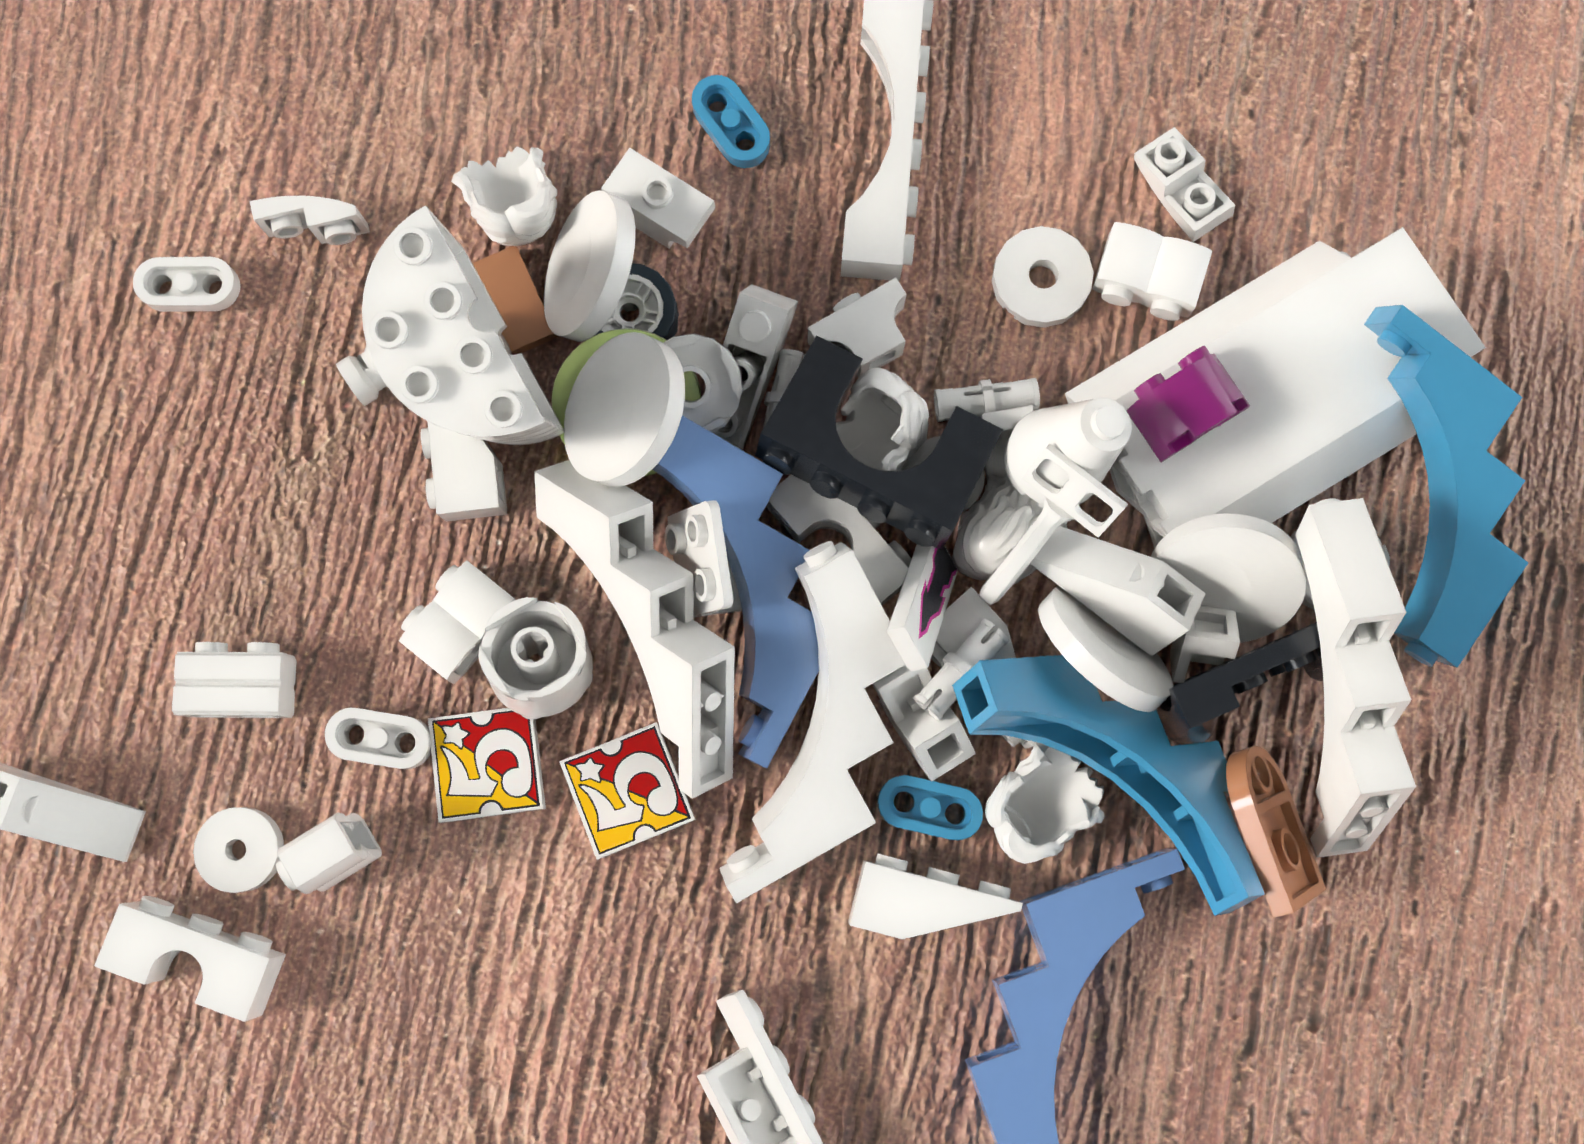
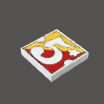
[428,708,546,823]
[559,722,696,860]

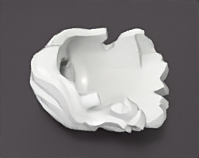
[451,146,557,246]
[836,368,929,471]
[952,475,1068,585]
[985,742,1105,864]

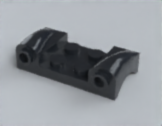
[1156,622,1323,744]

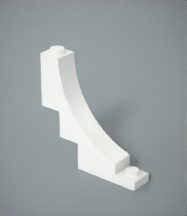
[534,460,735,799]
[1295,498,1416,858]
[719,541,906,903]

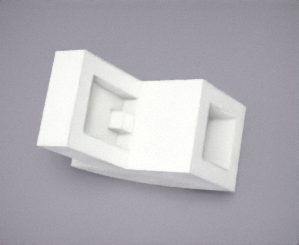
[873,665,976,782]

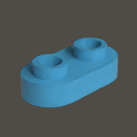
[692,75,770,168]
[877,775,983,840]

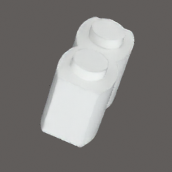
[1092,222,1212,321]
[399,561,516,684]
[276,812,382,894]

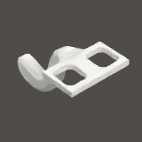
[979,443,1128,605]

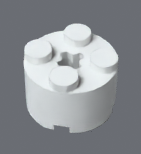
[478,597,593,719]

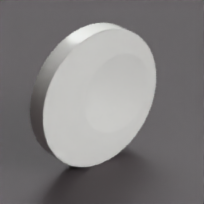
[544,190,635,342]
[564,332,685,487]
[1151,513,1306,643]
[1038,586,1173,712]

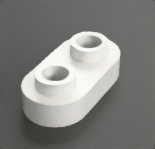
[133,257,240,312]
[325,708,431,769]

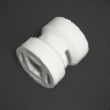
[336,345,386,406]

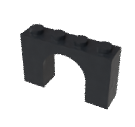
[755,335,1003,550]

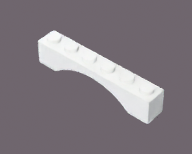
[840,0,933,281]

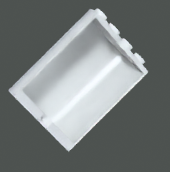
[362,205,565,445]

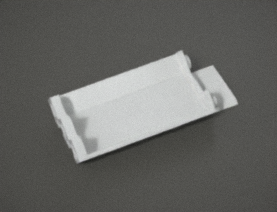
[1065,227,1486,548]

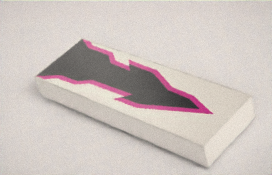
[887,544,958,672]

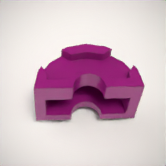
[1126,345,1250,463]

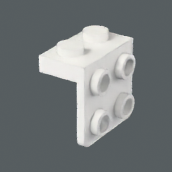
[665,500,742,617]

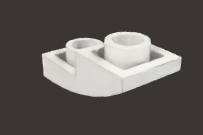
[1134,127,1235,242]
[249,196,370,245]

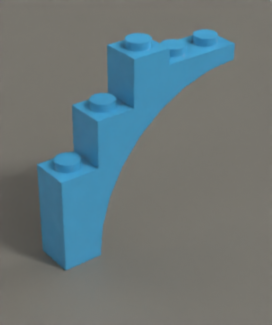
[952,655,1265,916]

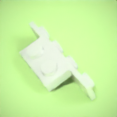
[697,990,823,1144]

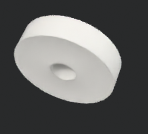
[193,807,284,893]

